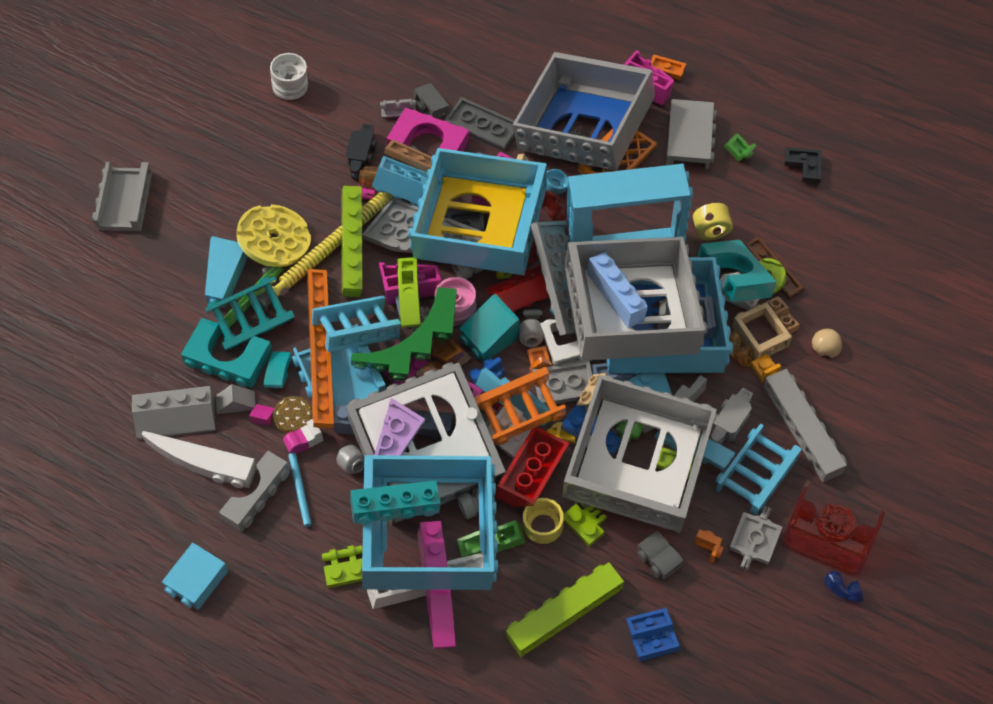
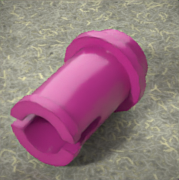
[358,185,376,200]

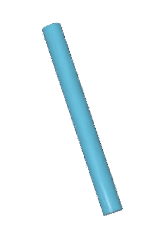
[288,453,312,527]

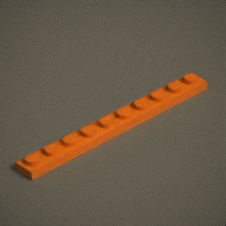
[307,269,334,428]

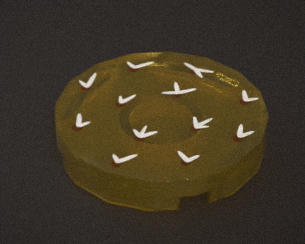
[273,396,312,433]

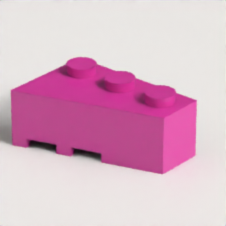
[624,50,674,105]
[379,262,441,305]

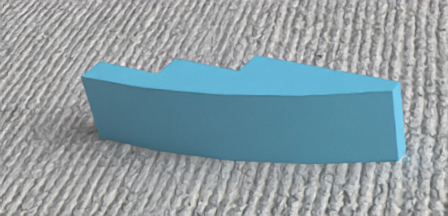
[475,368,550,426]
[654,429,735,471]

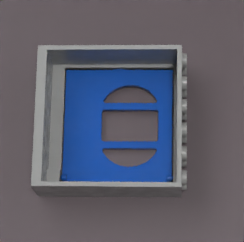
[512,52,655,171]

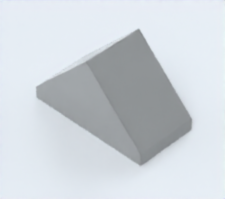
[216,384,256,414]

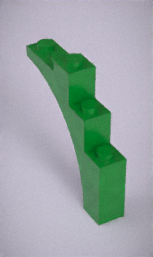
[351,287,457,381]

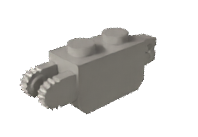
[710,388,753,445]

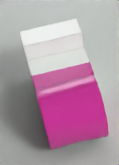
[283,419,323,454]

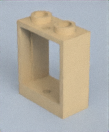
[732,302,792,360]

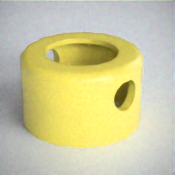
[692,203,733,240]
[523,498,564,544]

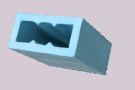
[162,543,229,610]

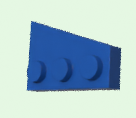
[561,405,622,457]

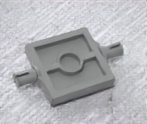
[729,506,782,570]

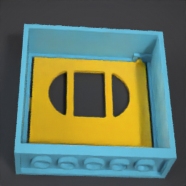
[408,148,547,275]

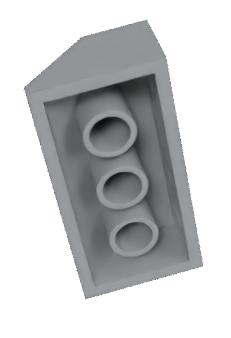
[132,386,216,440]

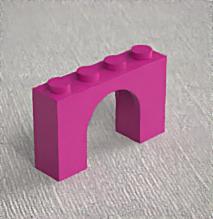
[386,108,469,151]

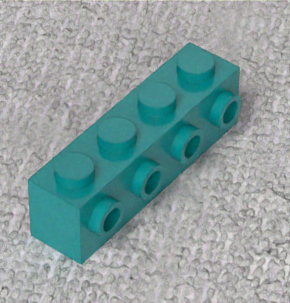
[350,480,441,524]

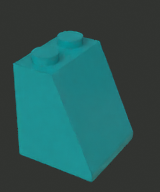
[459,294,519,363]

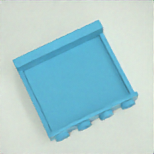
[292,324,386,414]

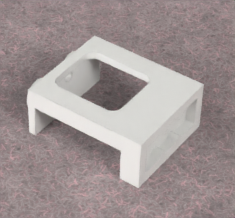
[540,319,591,366]

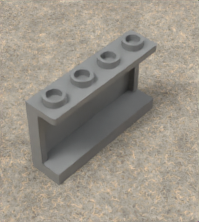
[666,99,717,169]
[92,162,152,232]

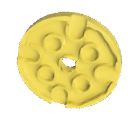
[236,204,311,267]

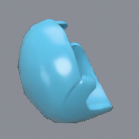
[546,169,568,195]

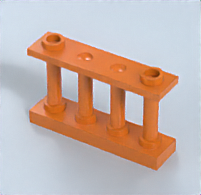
[474,366,566,445]

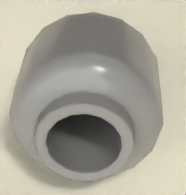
[519,319,544,347]
[336,445,364,475]

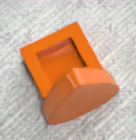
[527,346,553,373]

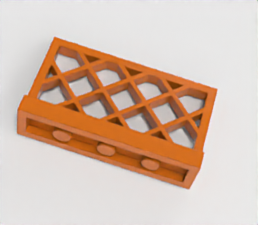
[579,129,657,175]

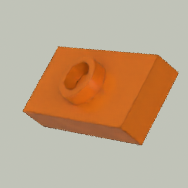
[651,54,686,81]

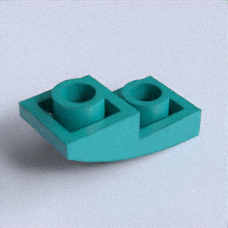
[264,352,292,388]

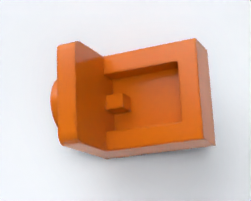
[695,529,724,563]

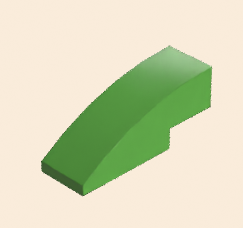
[457,520,526,557]

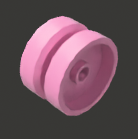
[435,277,477,326]

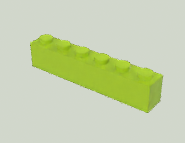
[341,186,362,297]
[506,562,624,657]

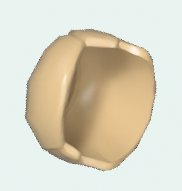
[812,329,842,358]

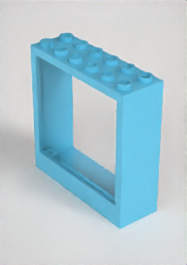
[566,164,693,248]
[362,455,498,590]

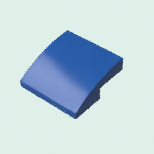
[626,608,680,662]

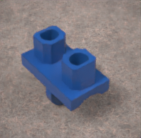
[469,357,506,387]

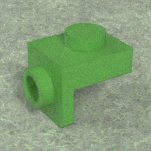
[724,133,756,162]

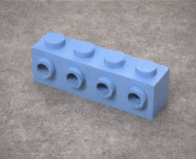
[587,252,647,328]

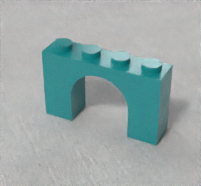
[698,240,776,302]
[181,318,273,388]

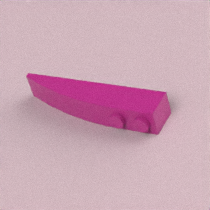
[417,521,456,649]

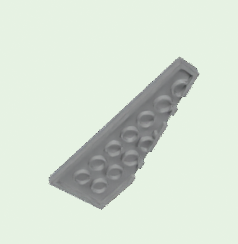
[362,197,514,253]

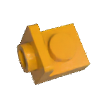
[750,354,782,383]

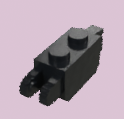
[346,123,377,180]

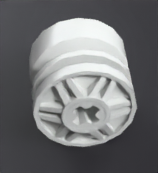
[270,53,308,100]

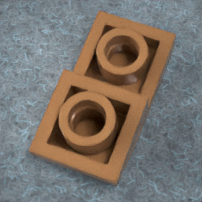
[762,296,800,334]

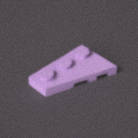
[374,398,425,456]

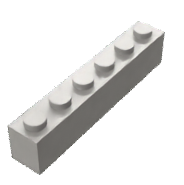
[763,369,847,483]

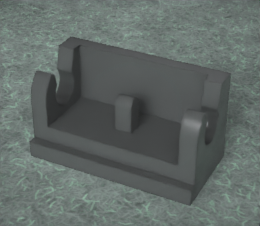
[413,83,449,119]

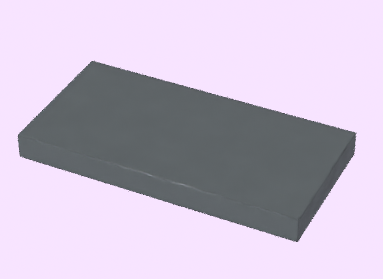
[444,97,515,152]

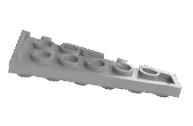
[531,221,576,336]

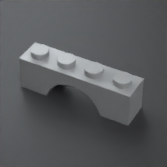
[219,451,290,533]

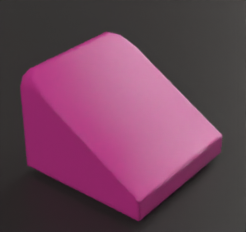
[249,404,276,426]

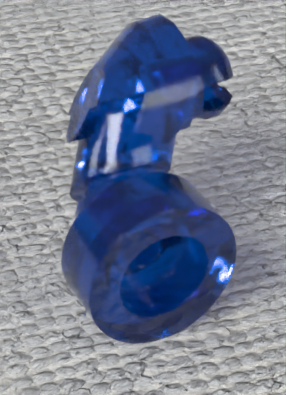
[824,571,864,603]

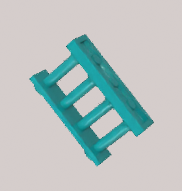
[205,276,295,351]

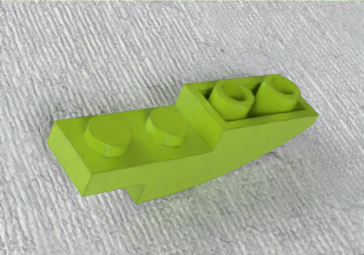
[398,258,421,328]

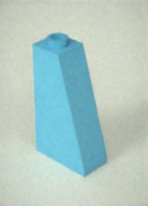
[205,236,248,308]

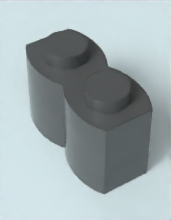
[637,531,684,580]

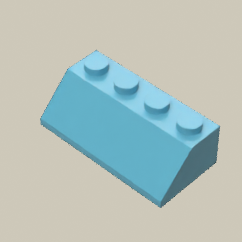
[372,156,427,206]

